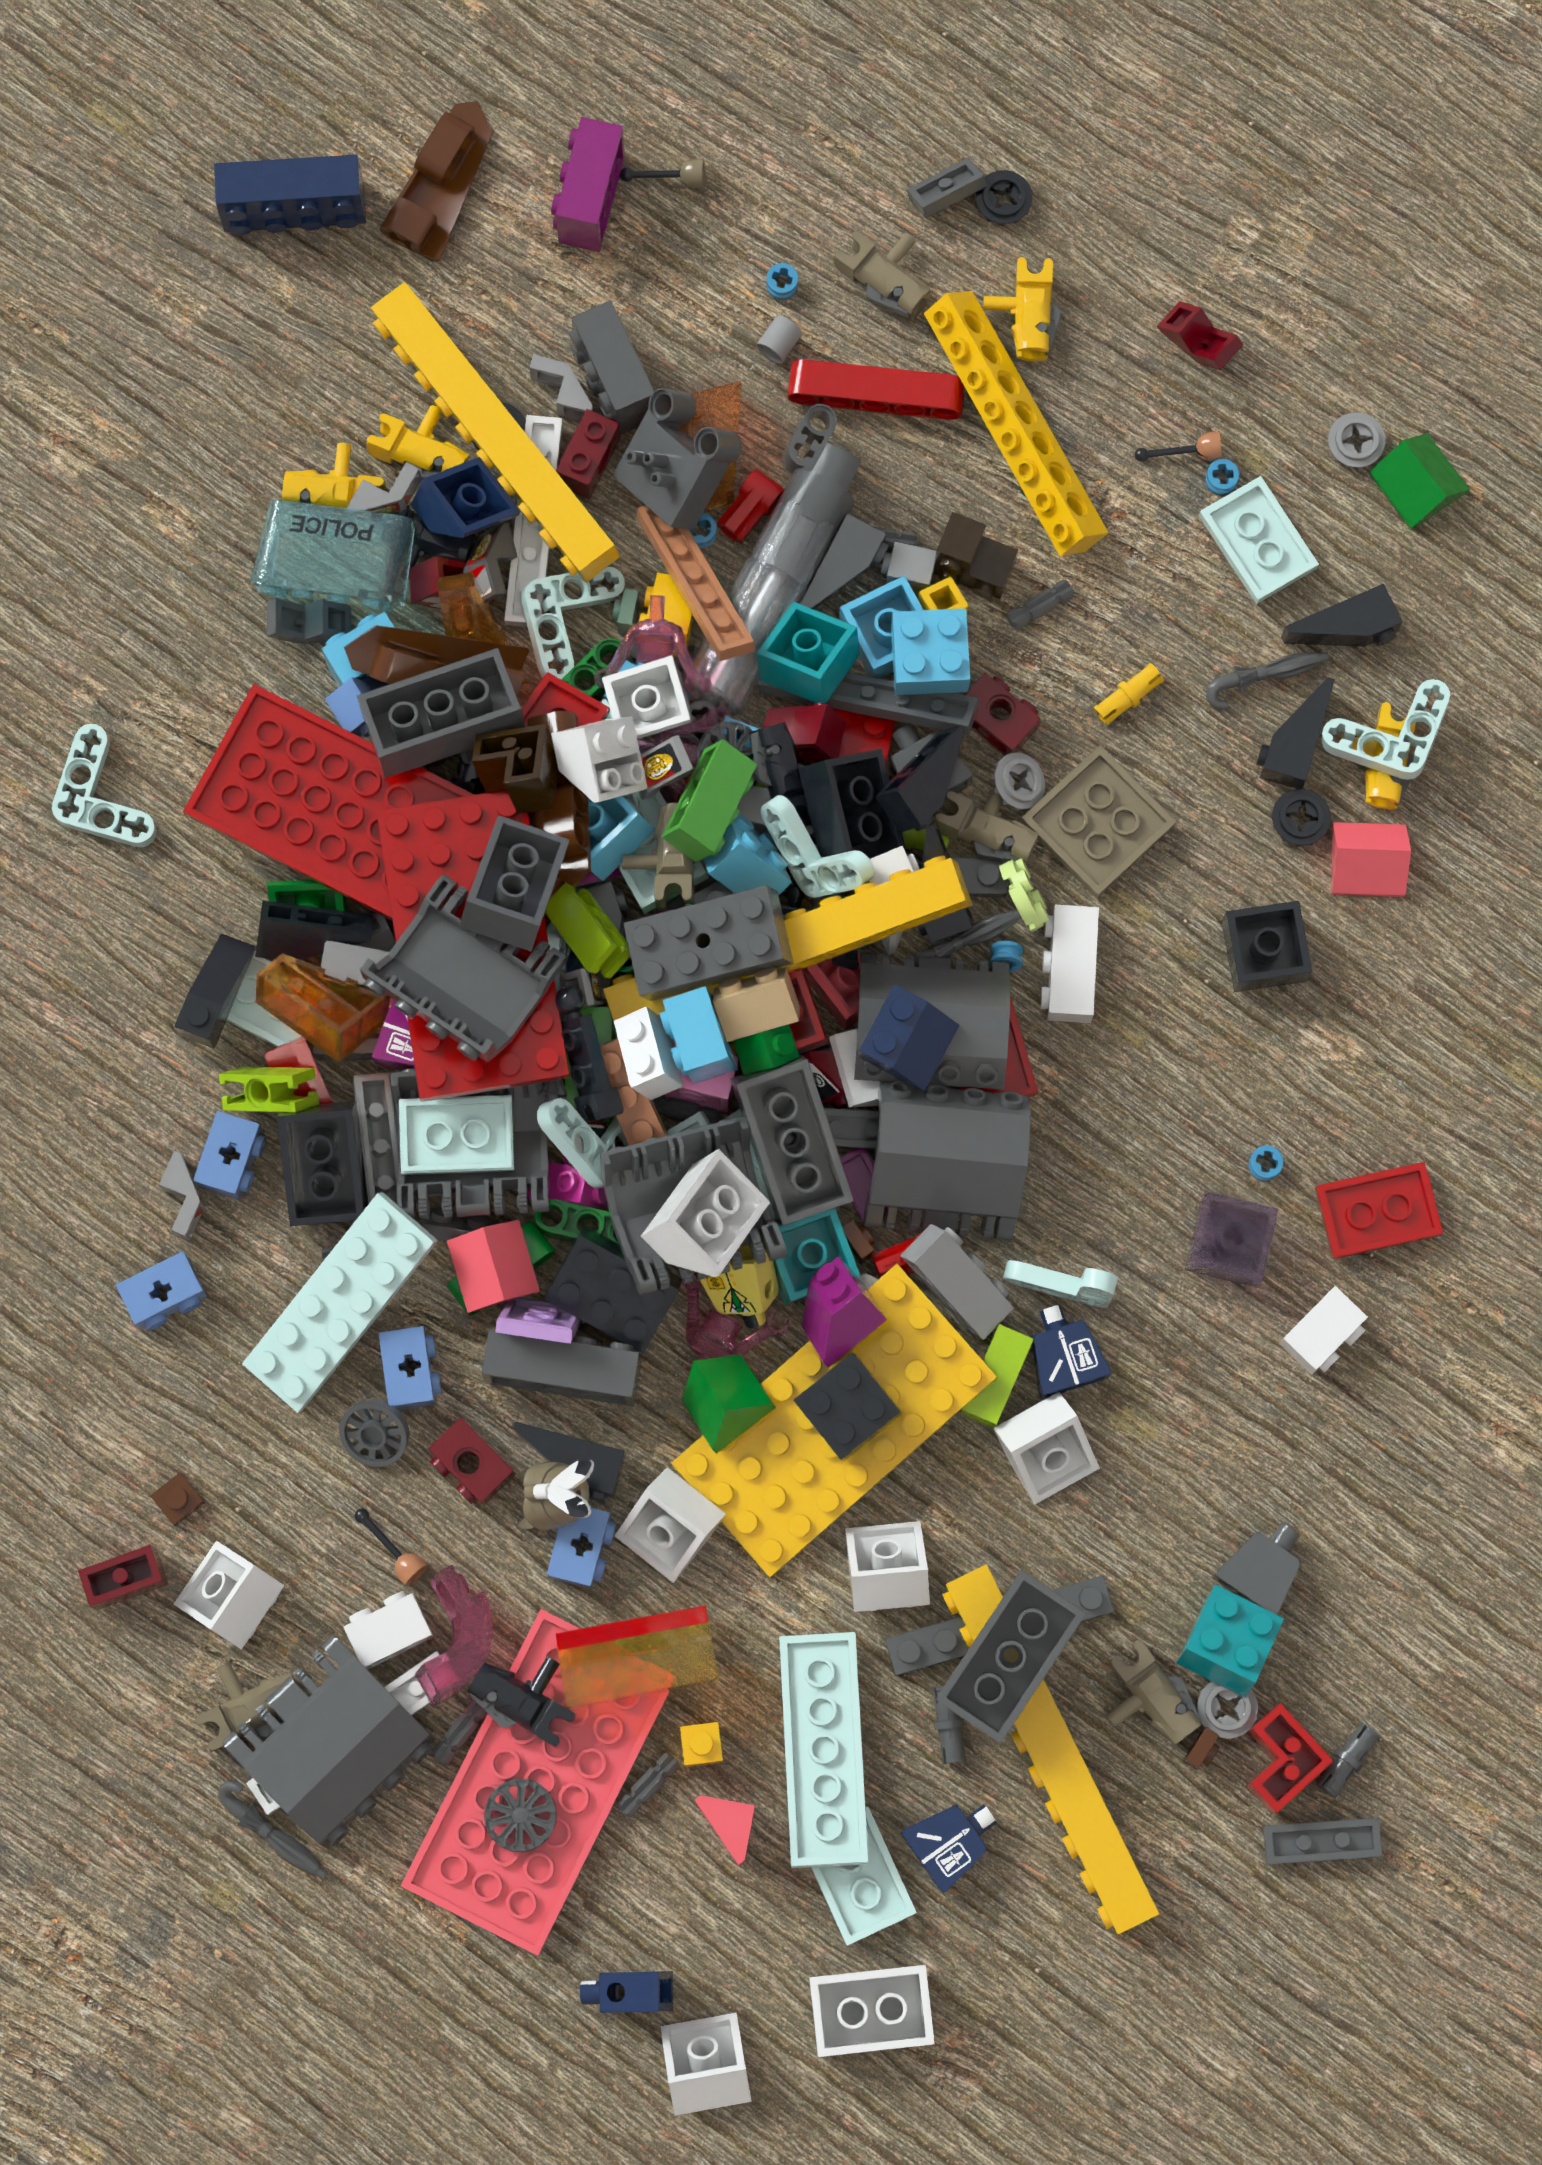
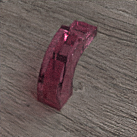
[415,1565,493,1707]

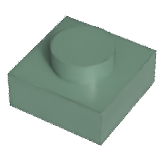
[612,588,640,636]

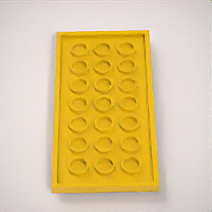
[671,1264,998,1578]

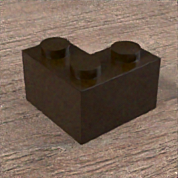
[933,512,1018,599]
[472,724,558,814]

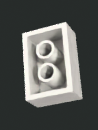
[809,1965,935,2057]

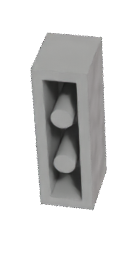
[900,1224,1014,1340]

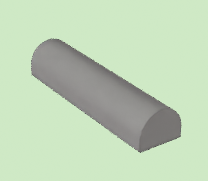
[353,1072,398,1206]

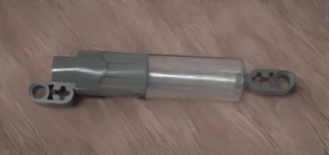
[669,404,861,764]

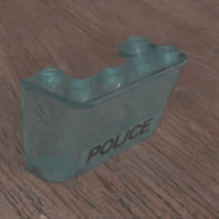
[250,500,416,612]

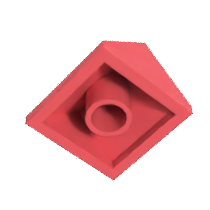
[1332,822,1411,897]
[803,954,860,1031]
[447,1220,540,1313]
[695,1795,755,1866]

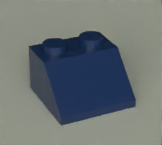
[410,457,521,538]
[858,984,959,1092]

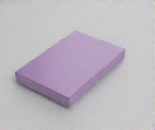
[495,1298,582,1344]

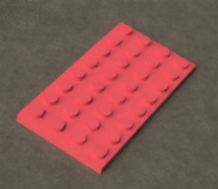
[401,1609,677,1956]

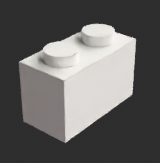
[614,1007,683,1100]
[1279,1286,1368,1375]
[343,1591,434,1670]

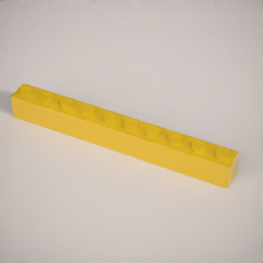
[371,282,620,583]
[603,856,972,1021]
[942,1564,1159,1934]

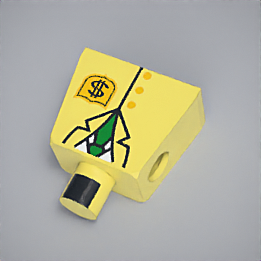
[700,1244,779,1328]

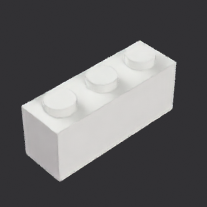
[1040,905,1099,1023]

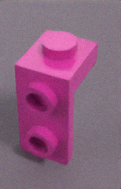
[528,1163,607,1211]

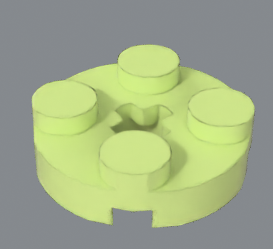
[999,858,1050,932]

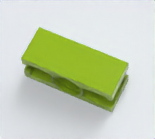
[545,882,631,979]
[219,1066,319,1112]
[961,1324,1033,1429]

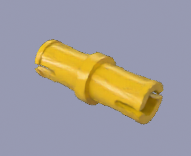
[1093,663,1164,726]

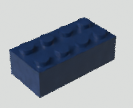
[214,154,366,235]

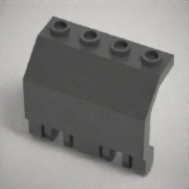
[360,874,568,1063]
[854,953,1010,1089]
[391,1069,550,1219]
[863,1081,1031,1240]
[600,1116,787,1295]
[222,1634,435,1847]

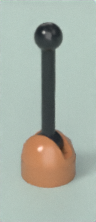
[1135,431,1222,462]
[354,1508,428,1586]

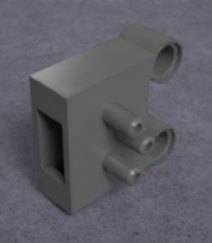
[612,388,742,530]

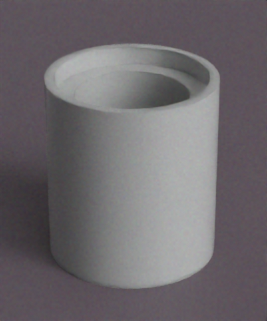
[756,315,803,364]

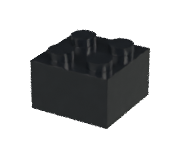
[1222,901,1312,993]
[793,1352,903,1461]

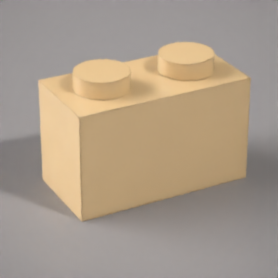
[712,967,800,1042]

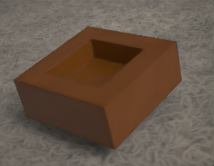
[842,1220,875,1264]
[150,1472,205,1527]
[1183,1727,1220,1769]

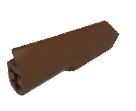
[379,101,492,261]
[344,625,529,698]
[527,711,591,887]

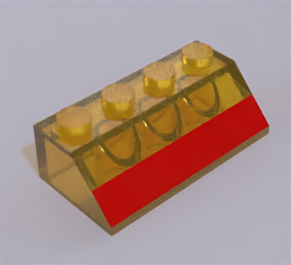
[556,1605,719,1710]

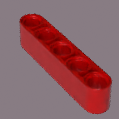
[787,359,965,420]

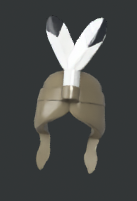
[518,1459,594,1532]

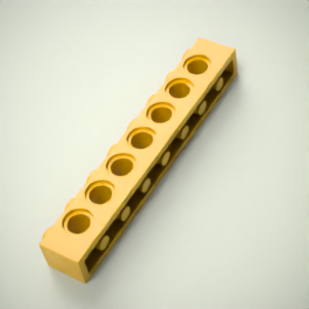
[924,291,1109,556]

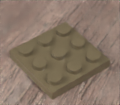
[1021,745,1177,898]

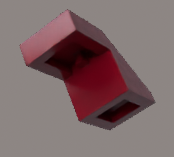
[1157,301,1243,370]

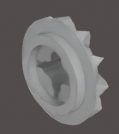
[1327,413,1385,470]
[991,753,1045,811]
[1197,1681,1258,1739]

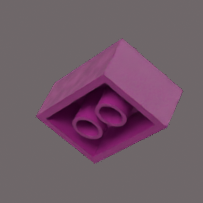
[551,117,625,252]

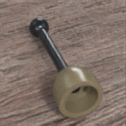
[620,159,706,188]

